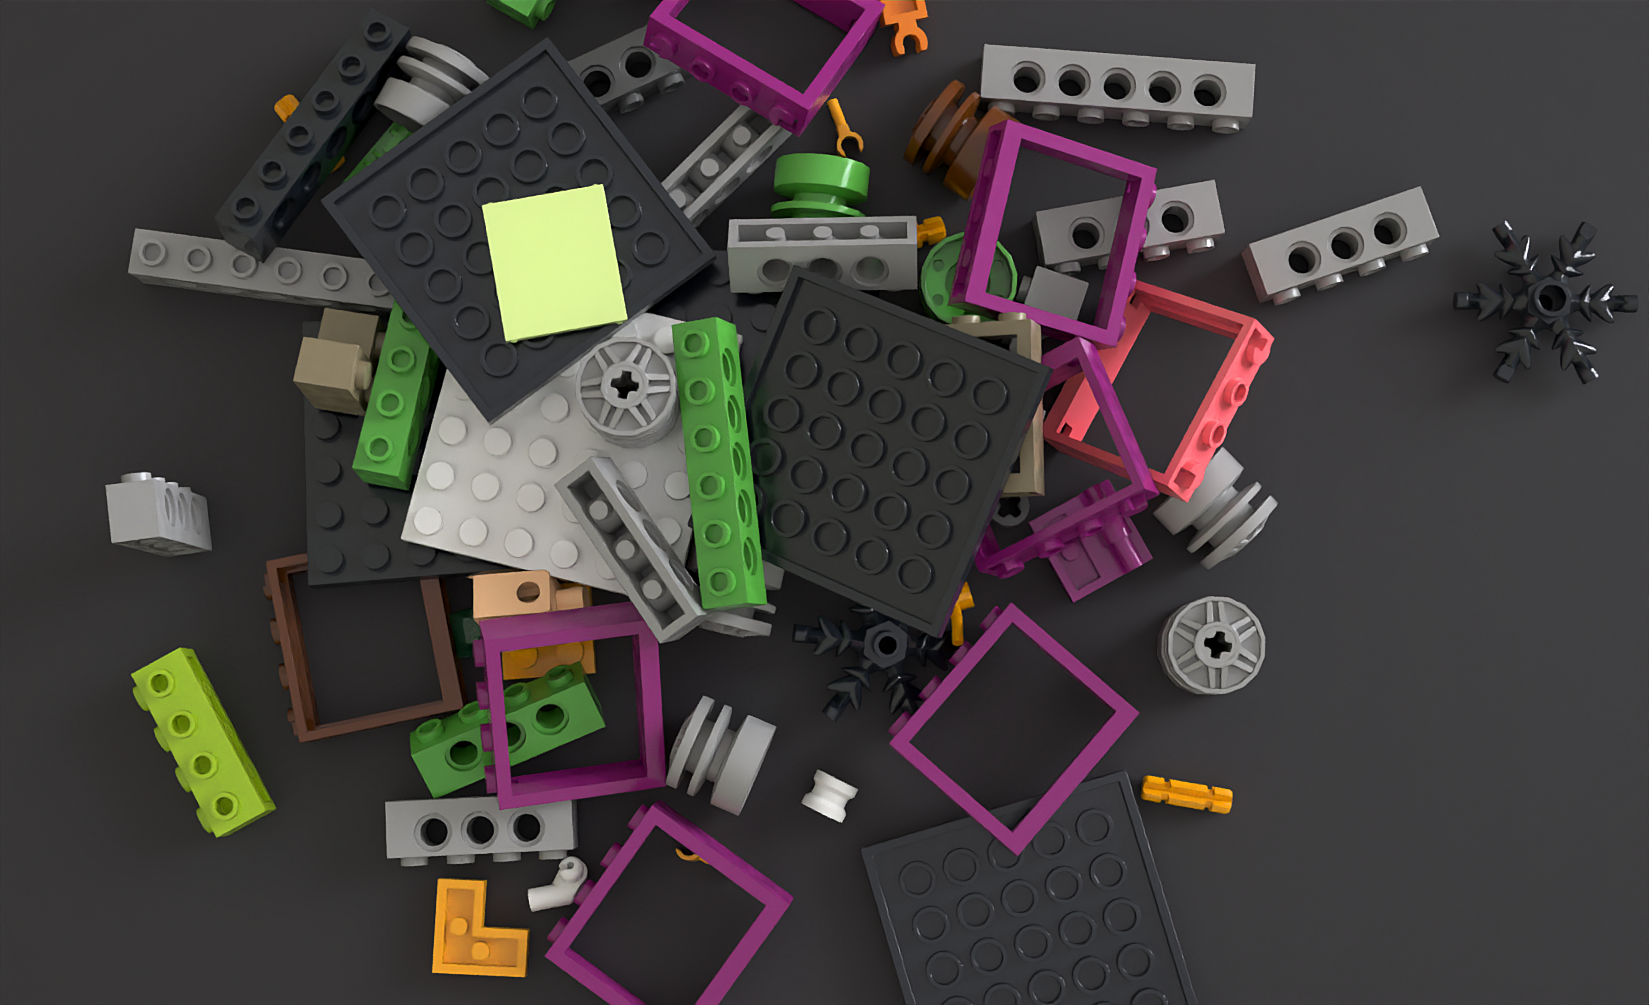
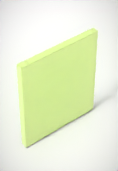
[482,184,628,343]

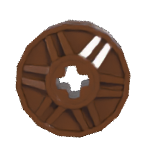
[903,79,1020,202]

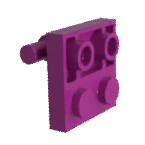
[1027,479,1153,603]

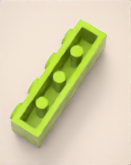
[131,647,277,838]

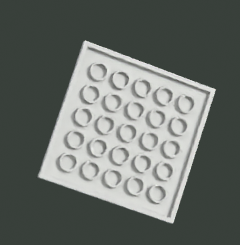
[401,312,743,596]

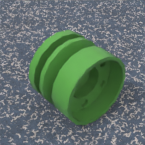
[771,153,870,219]
[918,232,1017,325]

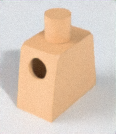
[473,570,591,653]

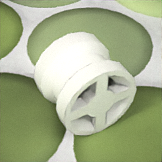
[801,769,858,823]

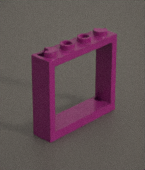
[643,0,885,137]
[947,119,1157,350]
[974,336,1160,579]
[472,601,666,810]
[888,603,1139,856]
[545,799,794,1005]

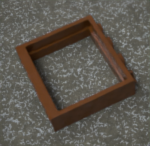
[263,553,469,743]

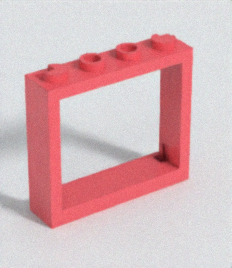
[1043,280,1275,503]

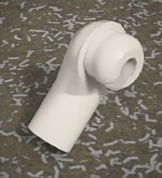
[528,856,588,912]

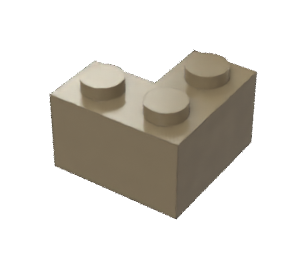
[293,308,387,416]

